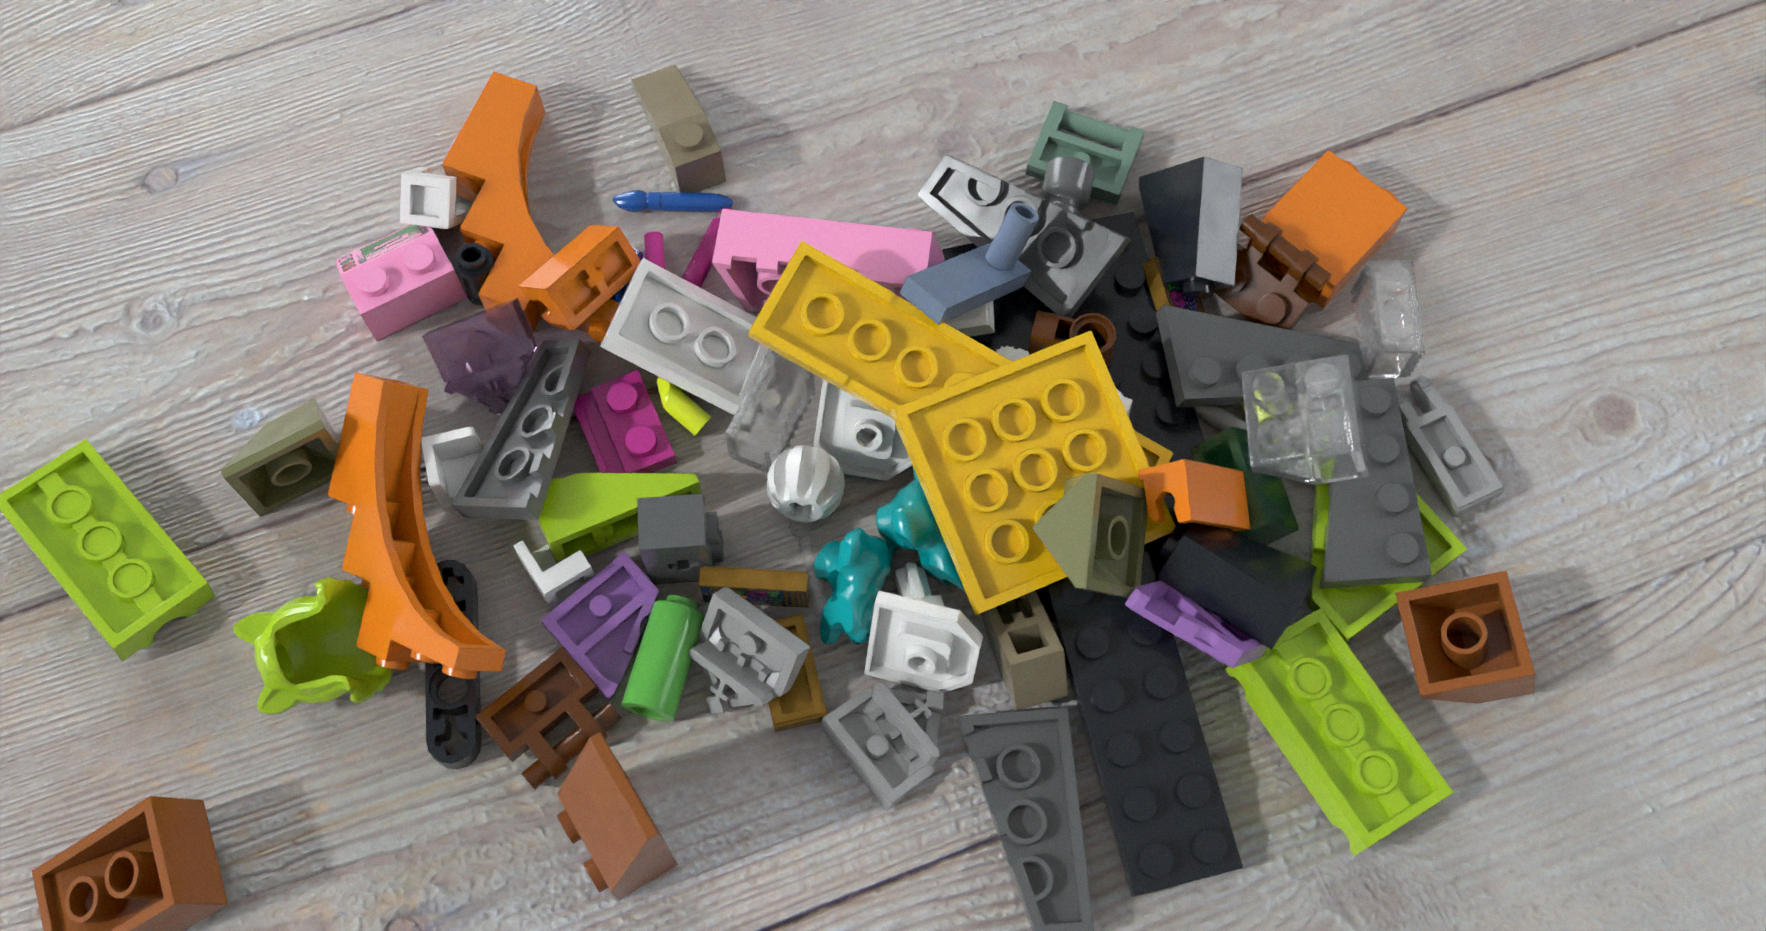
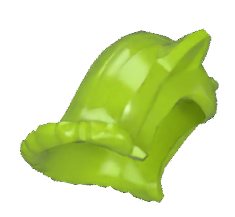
[233,577,394,715]

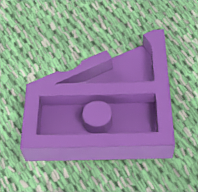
[541,551,659,701]
[1125,580,1267,668]

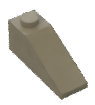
[631,64,726,193]
[980,590,1068,710]

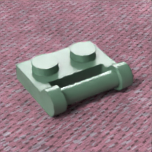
[1026,101,1145,205]

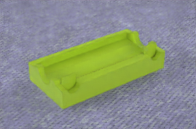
[0,439,215,662]
[1225,608,1454,857]

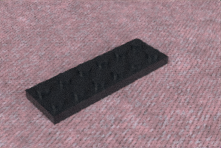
[1044,547,1243,897]

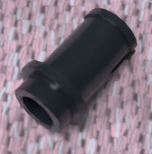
[453,243,494,305]

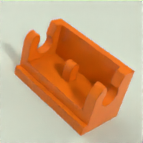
[518,225,641,330]
[1138,459,1251,532]

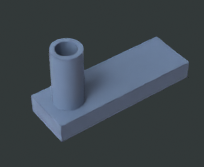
[899,203,1039,325]

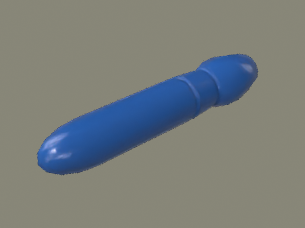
[613,190,734,213]

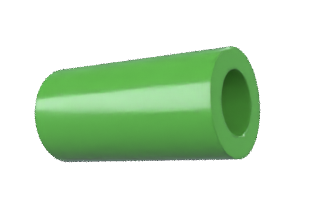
[621,595,705,722]

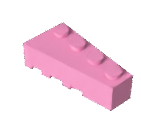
[712,209,944,312]

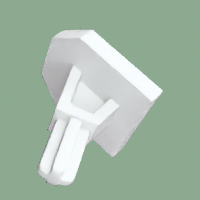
[814,379,912,481]
[864,562,983,693]

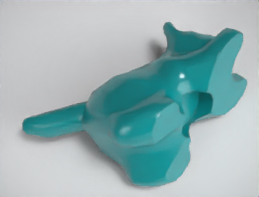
[876,465,965,590]
[814,528,898,645]

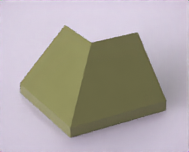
[220,399,339,517]
[1032,473,1148,598]

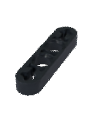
[425,560,482,770]

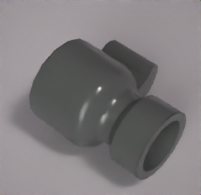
[1041,156,1095,216]

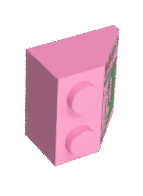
[335,225,467,341]

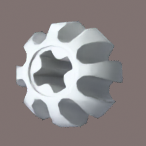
[767,445,845,522]

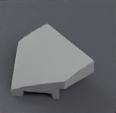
[688,586,810,714]
[820,681,944,811]

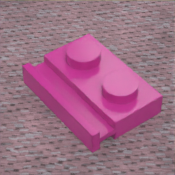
[574,370,677,473]

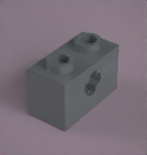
[637,493,724,585]

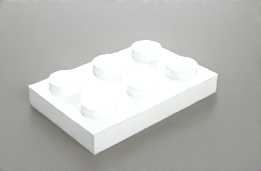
[600,258,770,417]

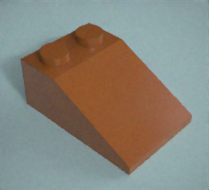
[557,732,678,900]
[32,796,228,931]

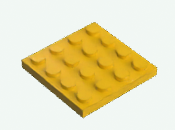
[890,331,1176,615]

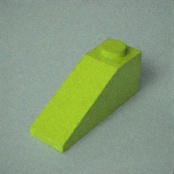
[537,473,701,564]

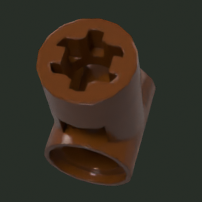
[1028,310,1116,369]

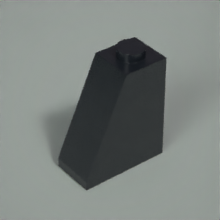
[1139,156,1243,298]
[1156,522,1317,650]

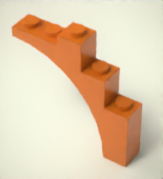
[442,71,620,343]
[327,372,506,679]

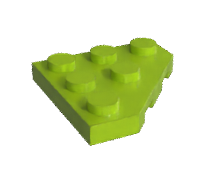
[1307,451,1467,643]

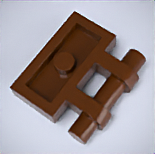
[1213,213,1332,330]
[475,646,622,790]

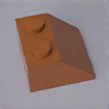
[1395,570,1536,704]

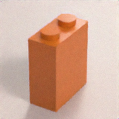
[1246,150,1407,309]

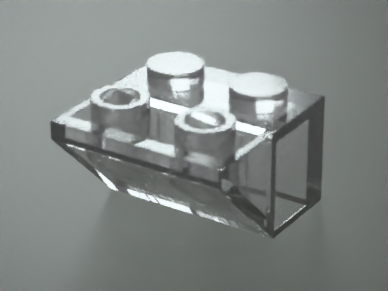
[1241,354,1369,485]

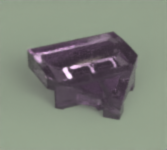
[422,298,537,417]

